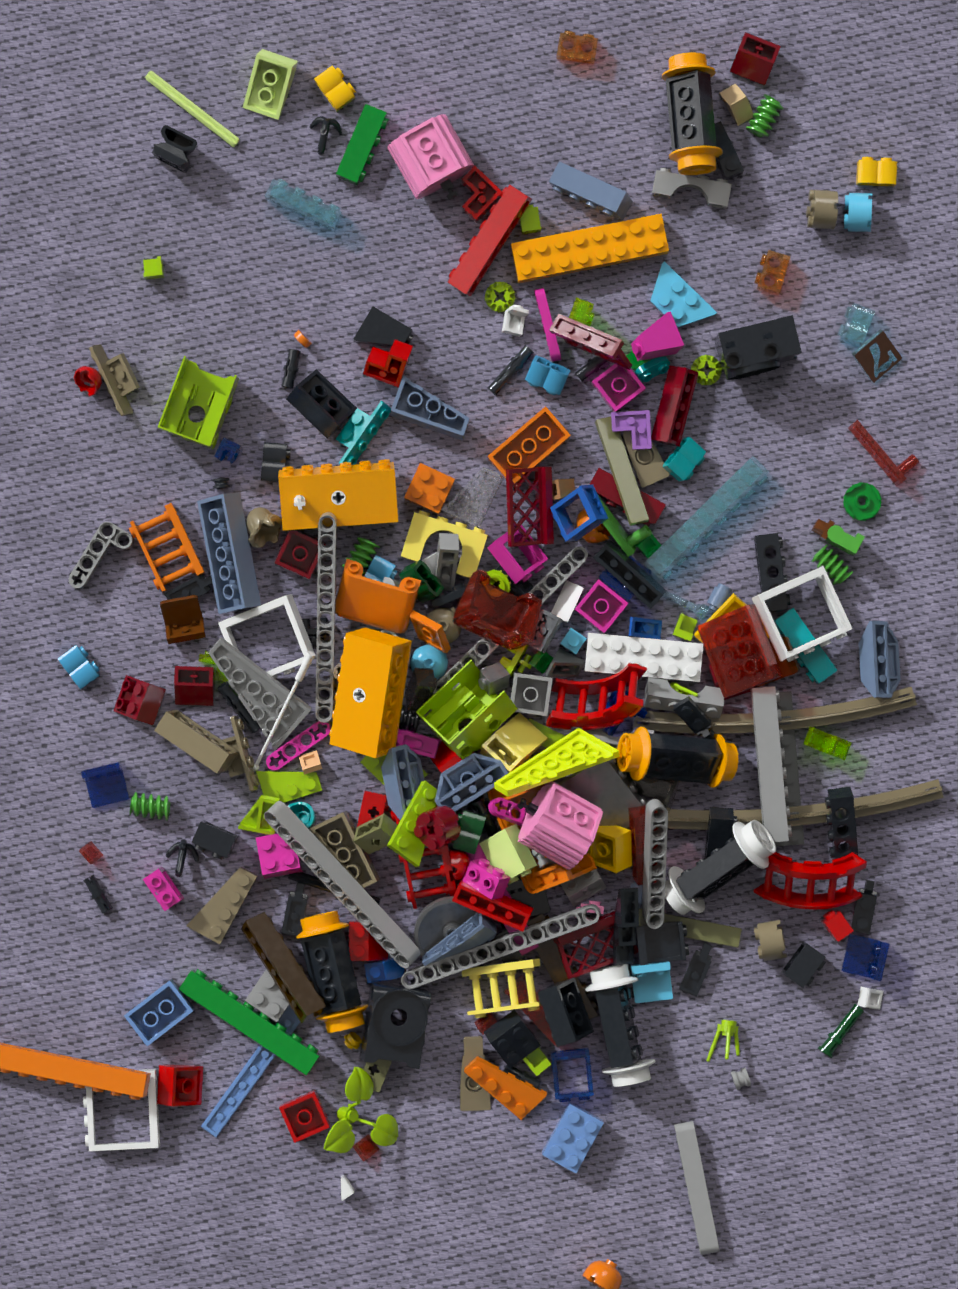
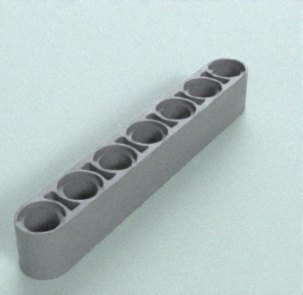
[642,799,668,929]
[674,1121,720,1255]

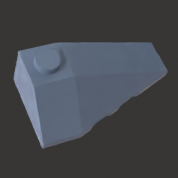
[422,912,497,966]

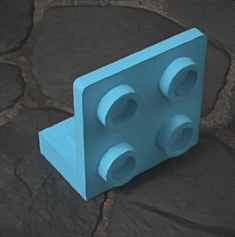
[630,961,673,1003]

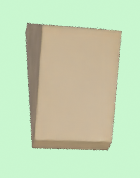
[719,84,753,126]

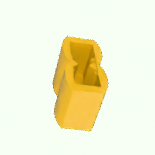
[314,65,356,112]
[856,157,897,187]

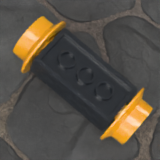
[662,52,723,175]
[616,726,738,788]
[296,910,369,1033]

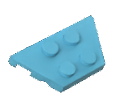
[650,261,717,328]

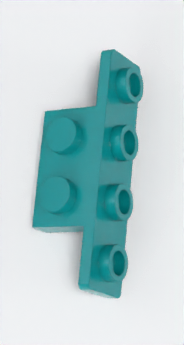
[336,401,391,465]

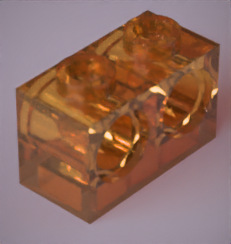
[556,31,598,64]
[754,250,791,295]

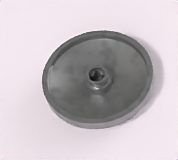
[414,896,487,970]

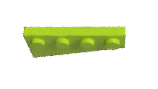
[387,781,437,867]

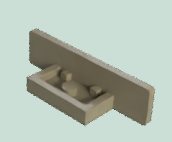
[89,344,140,416]
[222,715,259,791]

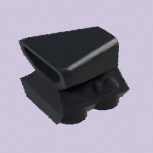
[152,125,197,173]

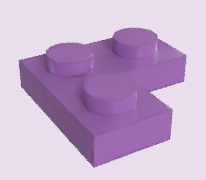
[611,410,652,450]

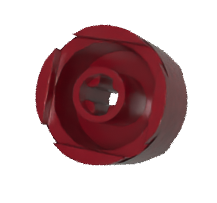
[414,806,461,850]

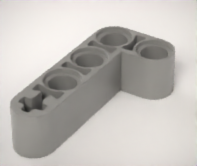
[69,522,134,589]

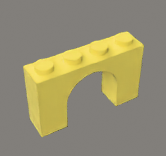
[401,510,488,578]

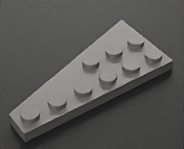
[209,637,311,751]

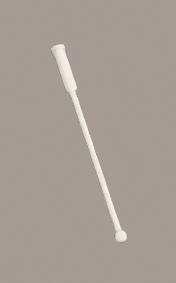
[253,651,316,771]

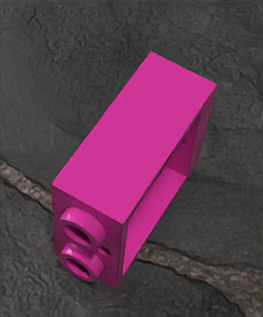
[487,525,548,584]
[143,867,184,911]

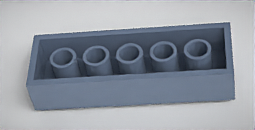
[197,492,261,614]

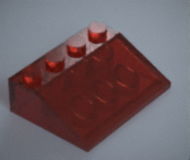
[696,604,782,698]

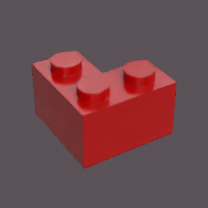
[462,166,502,223]
[363,340,413,387]

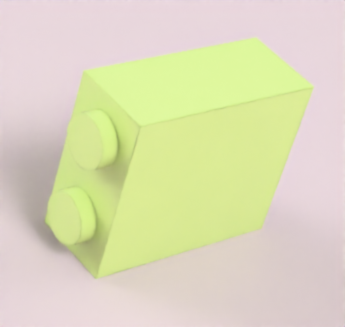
[479,824,537,885]

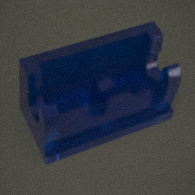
[214,437,243,464]

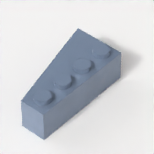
[390,375,470,441]

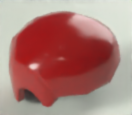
[74,366,102,396]
[449,850,470,880]

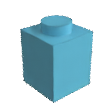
[560,628,587,655]

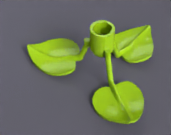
[323,1067,398,1153]

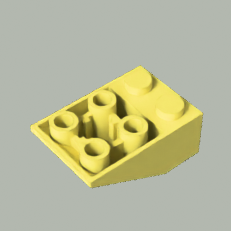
[480,713,548,773]

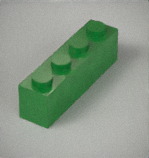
[336,104,389,186]

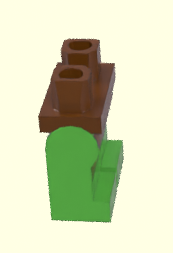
[811,519,865,556]

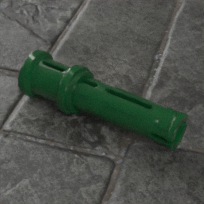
[818,1004,864,1058]

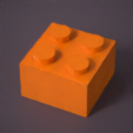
[404,463,455,515]

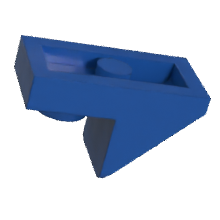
[629,617,662,639]
[364,959,405,983]

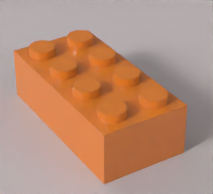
[487,406,571,484]

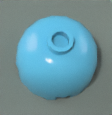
[410,644,448,682]

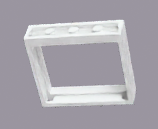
[752,566,852,662]
[218,594,316,679]
[83,1069,160,1151]

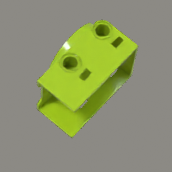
[158,356,239,449]
[416,660,518,759]

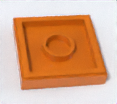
[409,610,451,653]

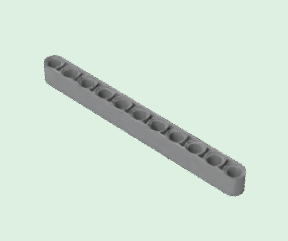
[315,512,337,723]
[433,547,588,694]
[264,801,420,968]
[401,904,601,989]

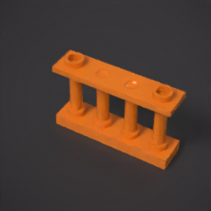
[129,503,205,592]

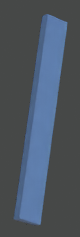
[201,1005,300,1138]

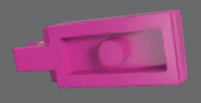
[396,729,440,758]

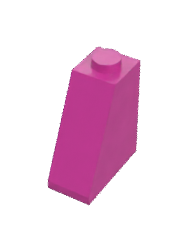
[631,312,684,361]

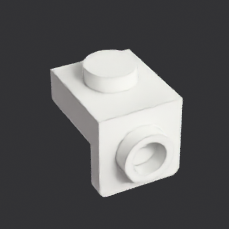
[502,305,529,337]

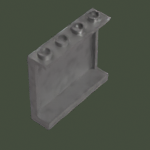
[558,759,648,828]

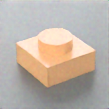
[299,750,322,775]

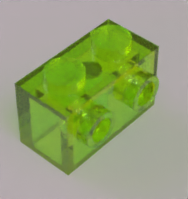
[569,297,595,326]

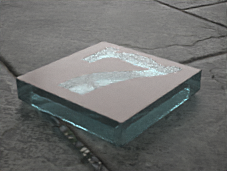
[852,329,903,383]

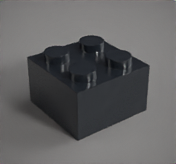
[191,820,238,860]
[781,941,826,988]
[484,1009,541,1068]

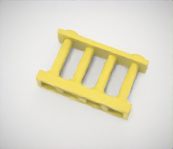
[462,958,541,1018]

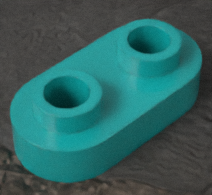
[635,356,671,383]

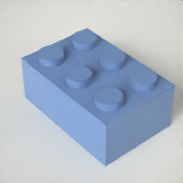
[124,979,195,1046]
[542,1102,604,1173]

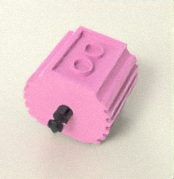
[387,114,474,200]
[517,781,603,870]

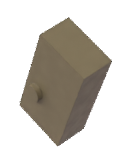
[154,710,239,773]

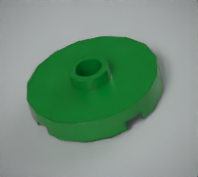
[843,482,882,521]

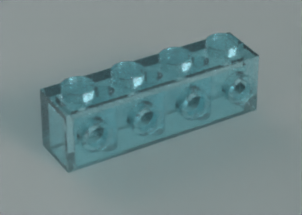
[265,179,343,232]

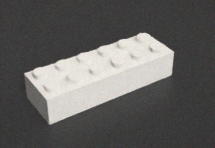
[584,633,703,682]

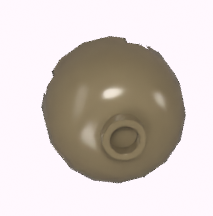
[427,607,462,644]

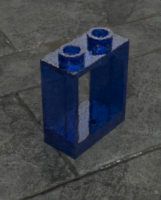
[550,1048,594,1102]

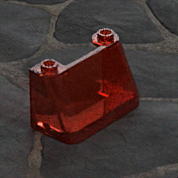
[452,570,542,650]

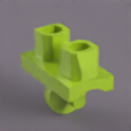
[500,641,532,677]

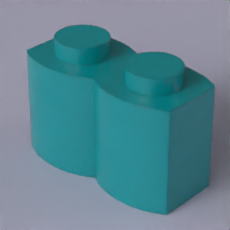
[662,437,706,482]

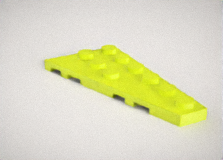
[494,728,620,797]

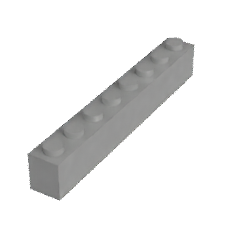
[751,686,792,842]

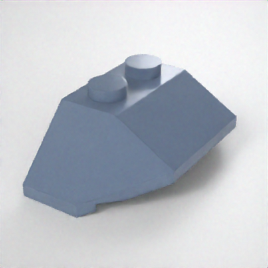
[859,621,901,698]
[381,744,424,820]
[435,753,509,812]

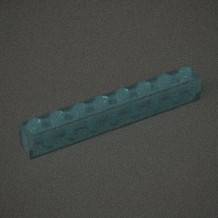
[643,456,769,580]

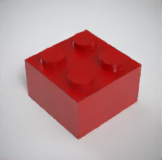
[279,1090,331,1143]

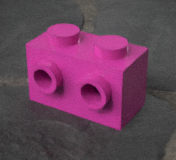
[463,858,511,900]

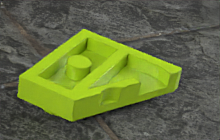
[238,795,280,835]

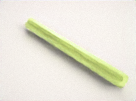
[145,71,239,147]

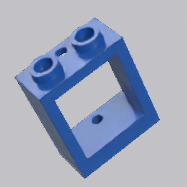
[550,484,609,542]

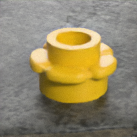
[344,1032,362,1049]

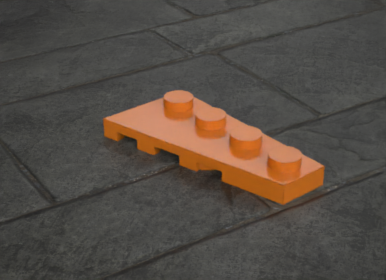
[464,1056,547,1120]

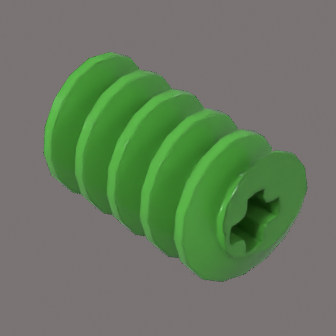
[746,94,784,138]
[342,537,380,575]
[812,543,853,585]
[129,792,170,821]

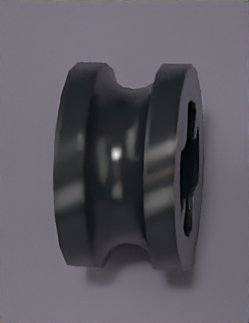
[212,478,230,489]

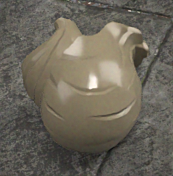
[246,507,282,548]

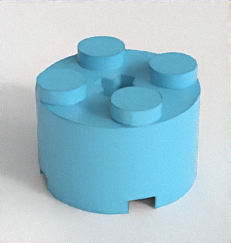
[844,193,872,232]

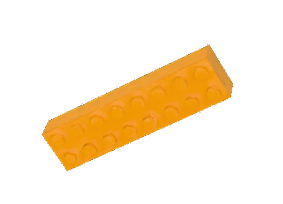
[511,213,669,284]

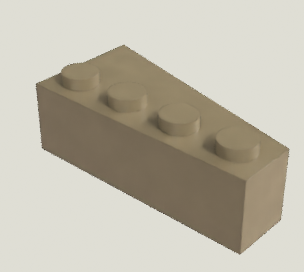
[310,811,380,888]
[186,866,258,944]

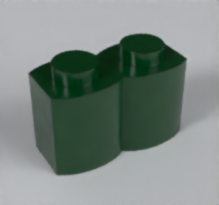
[399,560,444,603]
[451,810,486,854]

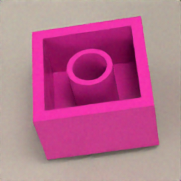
[591,364,646,412]
[574,579,628,634]
[256,833,302,879]

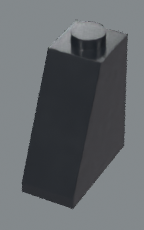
[353,306,414,347]

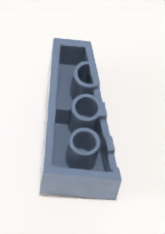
[549,162,633,221]

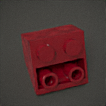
[730,32,781,86]
[174,666,215,706]
[113,675,166,725]

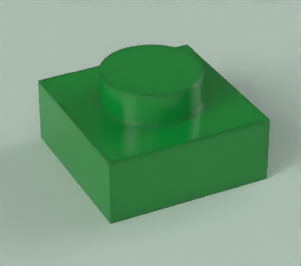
[635,534,662,559]
[529,651,553,674]

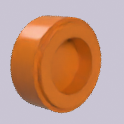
[294,330,312,348]

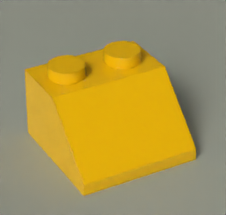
[588,825,632,873]

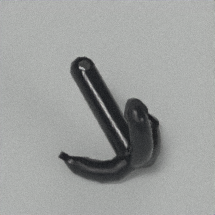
[309,116,342,155]
[166,839,199,877]

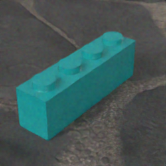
[774,608,838,684]

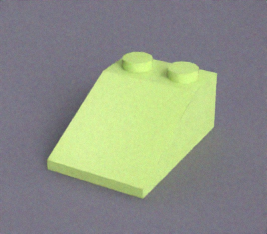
[243,49,298,120]

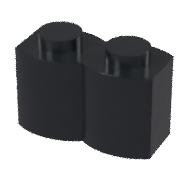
[261,442,291,482]

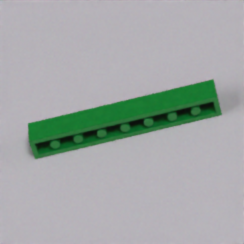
[178,969,321,1075]

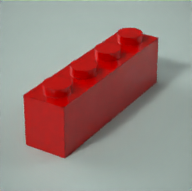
[452,879,533,932]

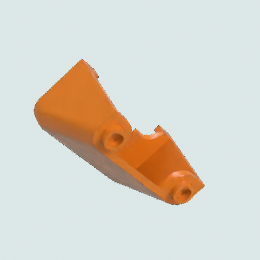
[335,559,421,634]

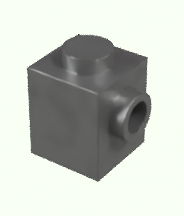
[478,662,510,695]

